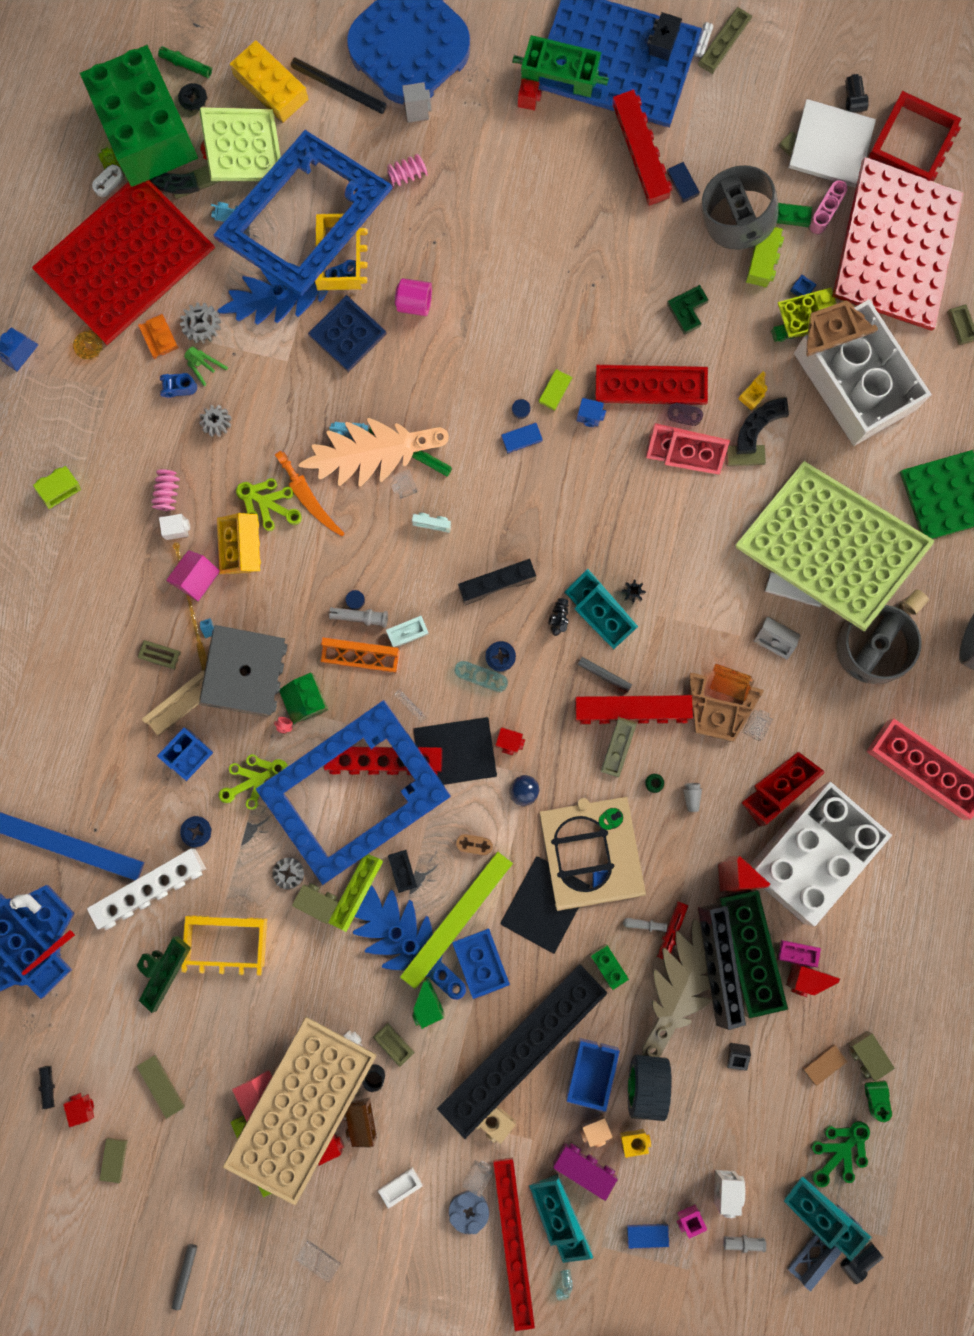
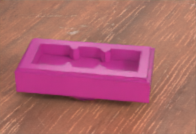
[777,940,821,968]

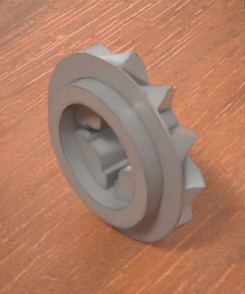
[273,858,304,889]

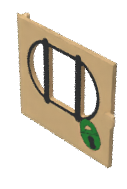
[540,797,646,911]

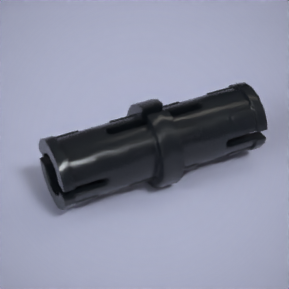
[38,1066,55,1109]

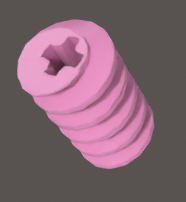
[387,154,428,189]
[151,469,180,511]

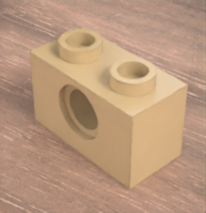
[477,1106,516,1144]

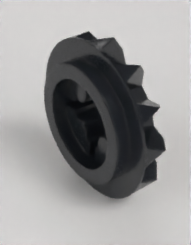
[178,83,208,112]

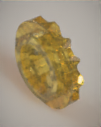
[73,331,103,360]

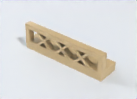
[142,670,205,736]

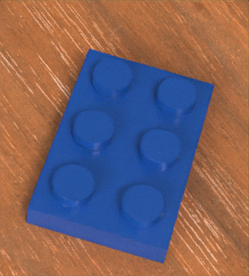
[452,928,510,999]

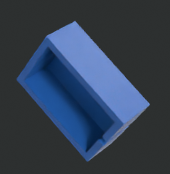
[565,1038,620,1112]

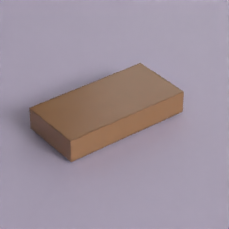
[803,1044,848,1086]

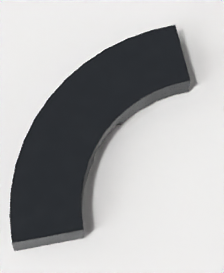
[149,172,200,194]
[736,397,789,454]

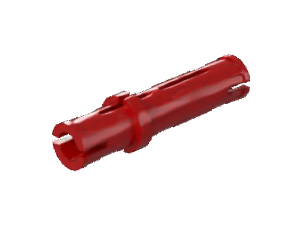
[656,901,689,960]

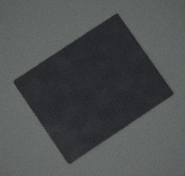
[414,717,497,785]
[501,856,590,954]

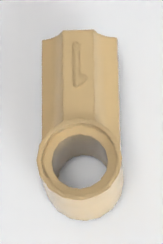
[898,589,929,615]

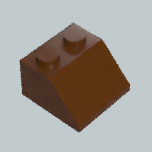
[343,1097,377,1148]

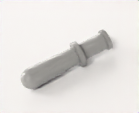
[623,918,667,933]

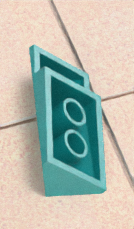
[564,569,638,650]
[529,1174,593,1263]
[784,1177,873,1261]

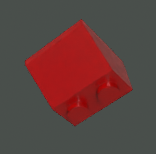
[786,963,840,998]

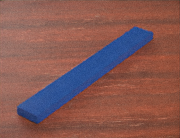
[0,812,145,880]

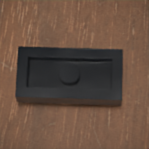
[387,849,417,893]

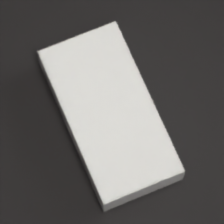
[378,1167,423,1209]

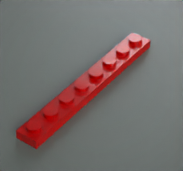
[493,1157,535,1331]

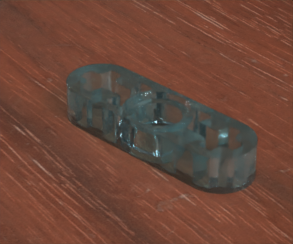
[455,661,508,692]

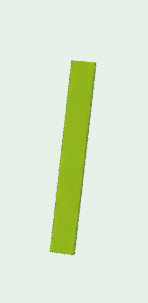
[400,852,513,989]

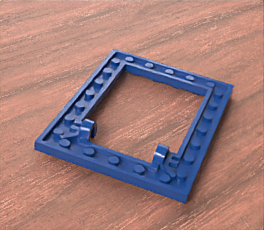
[213,130,392,296]
[256,700,451,885]

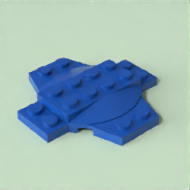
[0,885,75,999]

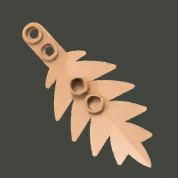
[298,418,448,487]

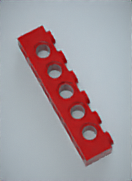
[324,747,442,775]

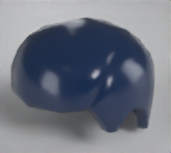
[509,775,540,806]

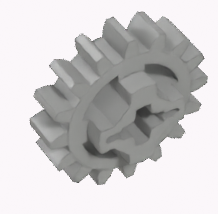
[180,302,221,344]

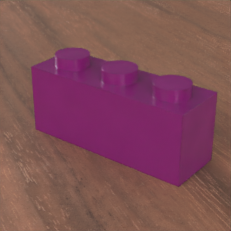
[552,1142,618,1201]

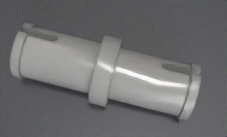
[723,1235,766,1253]

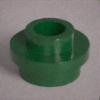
[645,774,665,793]

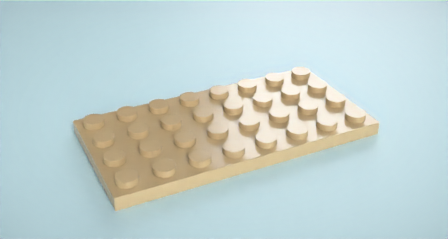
[223,1016,377,1206]

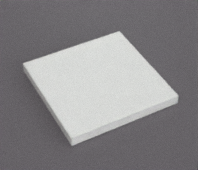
[788,99,876,188]

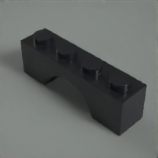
[458,558,537,606]

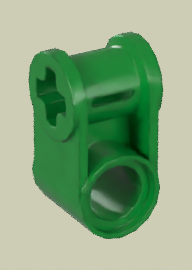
[864,1080,892,1123]

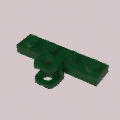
[137,936,191,1013]

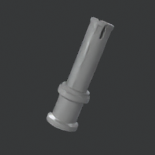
[329,607,388,628]

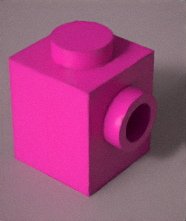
[676,1204,707,1239]

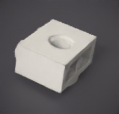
[714,1170,745,1218]

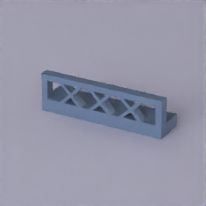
[787,1205,862,1292]

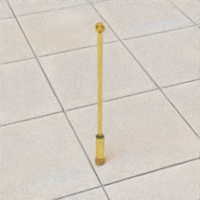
[173,542,207,671]

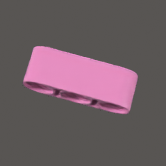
[809,180,848,234]

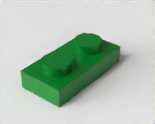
[777,203,812,227]

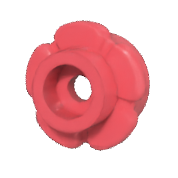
[274,717,293,734]

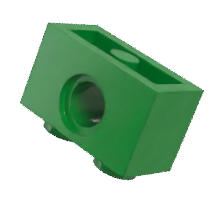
[590,944,629,990]

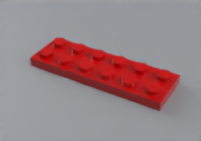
[595,365,708,405]

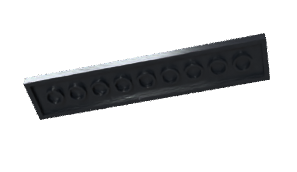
[437,964,608,1139]

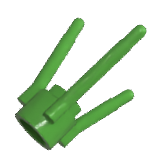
[184,347,228,386]

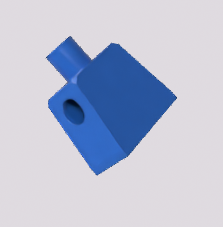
[0,327,38,372]

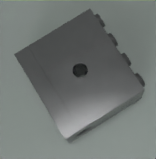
[198,625,288,717]

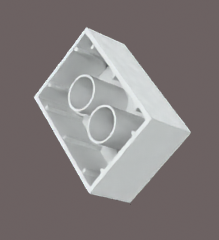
[794,300,932,446]

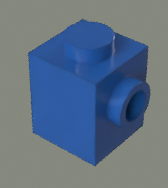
[577,398,606,427]

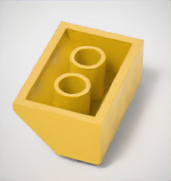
[217,513,261,574]

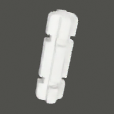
[694,22,713,58]

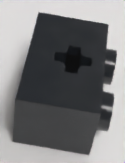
[647,12,682,61]

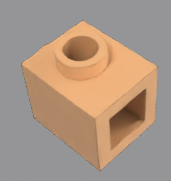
[580,1115,613,1148]

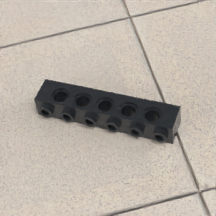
[698,904,746,1030]

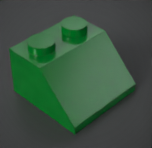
[279,672,328,725]
[412,977,445,1029]

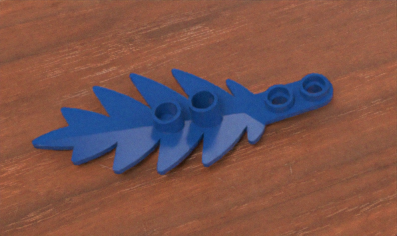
[217,260,356,325]
[346,885,466,1000]

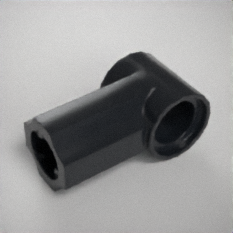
[845,74,869,113]
[840,1242,884,1284]

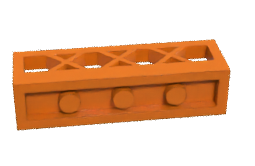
[321,637,400,673]

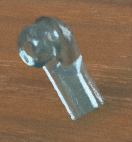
[556,1270,573,1301]

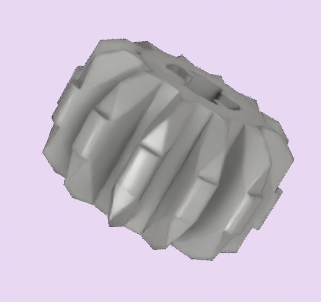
[199,405,232,437]

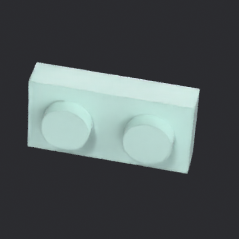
[412,513,451,533]
[386,616,429,647]

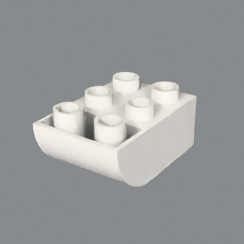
[750,782,892,927]

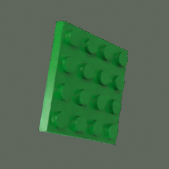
[900,450,974,539]

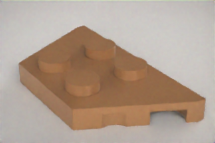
[806,300,878,357]

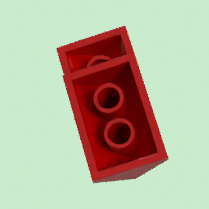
[741,752,825,827]
[718,856,771,892]

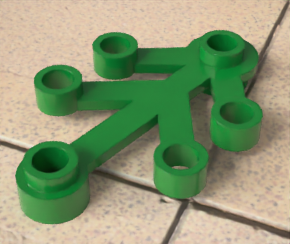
[811,1121,870,1188]

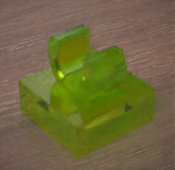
[97,147,121,169]

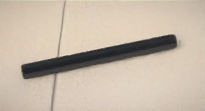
[291,57,387,114]

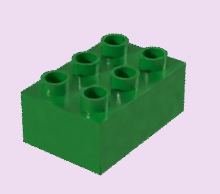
[80,44,199,187]

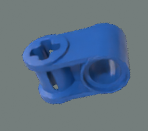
[160,373,198,398]

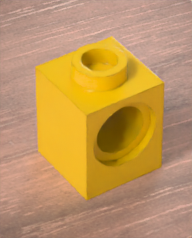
[620,1129,652,1158]

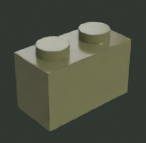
[292,883,339,924]
[847,1031,895,1082]

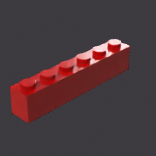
[612,89,672,206]
[575,695,693,725]

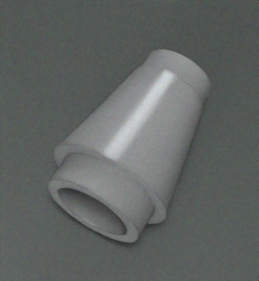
[683,783,702,812]

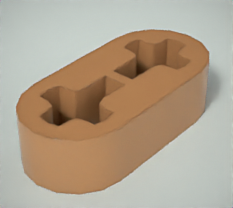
[456,834,493,855]

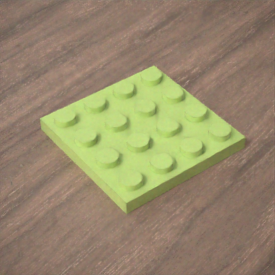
[199,107,281,181]

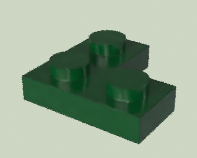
[667,285,709,335]

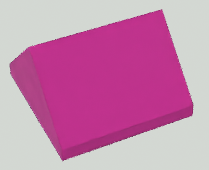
[166,550,220,602]

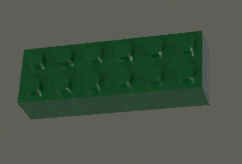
[716,890,789,1019]

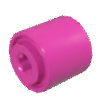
[395,278,432,317]

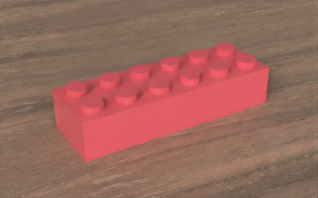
[866,719,974,820]

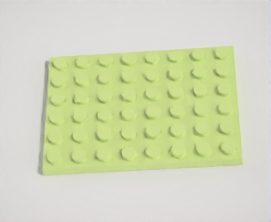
[736,461,934,632]

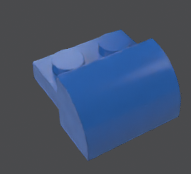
[157,727,213,781]

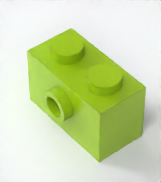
[33,466,81,509]

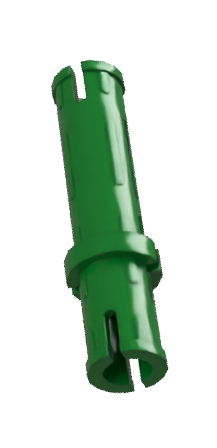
[158,46,212,79]

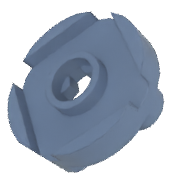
[449,1190,489,1234]

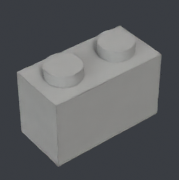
[402,82,431,123]

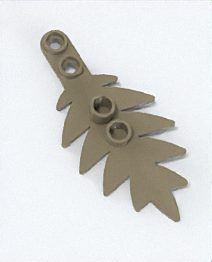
[642,919,711,1057]

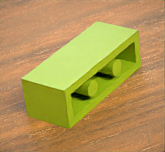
[746,227,784,288]

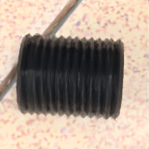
[362,1064,385,1092]

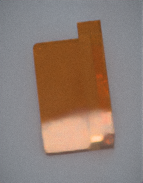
[710,663,754,702]

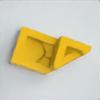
[738,371,768,411]

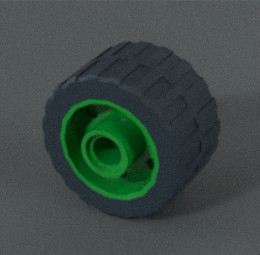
[628,1055,672,1121]

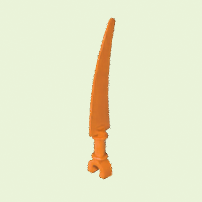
[274,450,345,536]

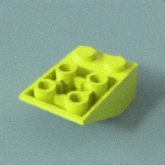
[777,288,837,337]

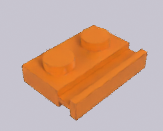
[138,314,179,359]

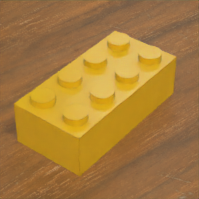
[229,40,309,123]

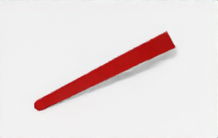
[22,930,75,975]

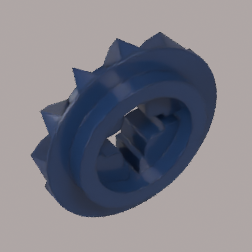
[485,641,516,672]
[180,816,212,847]

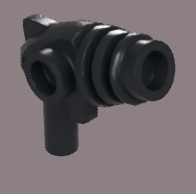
[548,598,569,636]

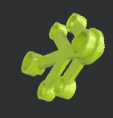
[236,478,302,532]
[219,754,288,810]

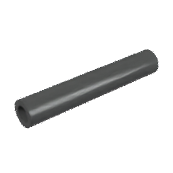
[578,657,632,693]
[171,1244,198,1310]

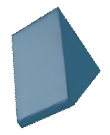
[199,618,214,639]

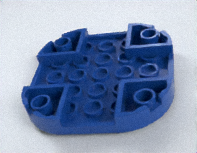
[347,0,470,105]

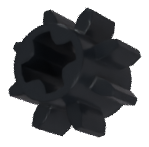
[621,580,646,604]

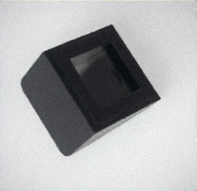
[727,1043,751,1071]

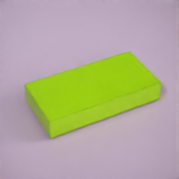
[539,369,572,411]

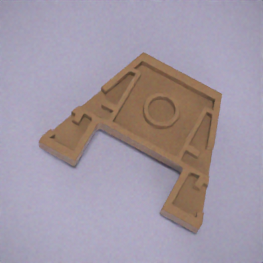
[689,672,764,742]

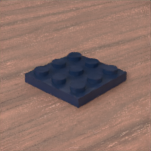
[308,295,387,372]

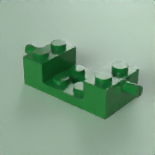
[512,35,609,98]

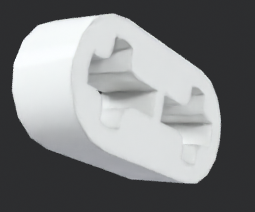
[92,165,124,197]

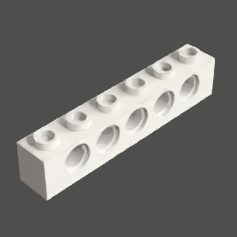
[87,849,206,930]

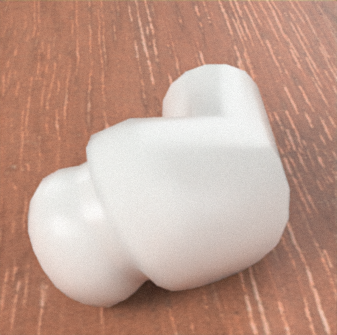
[10,894,42,914]

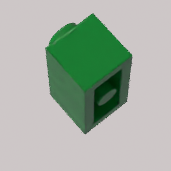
[771,324,795,342]

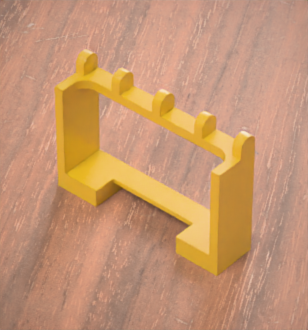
[315,214,368,290]
[181,915,267,976]

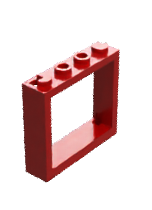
[868,90,962,182]

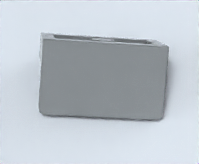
[754,617,800,660]

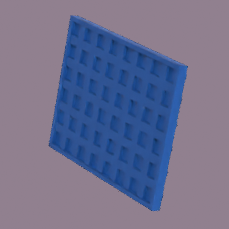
[539,0,702,128]

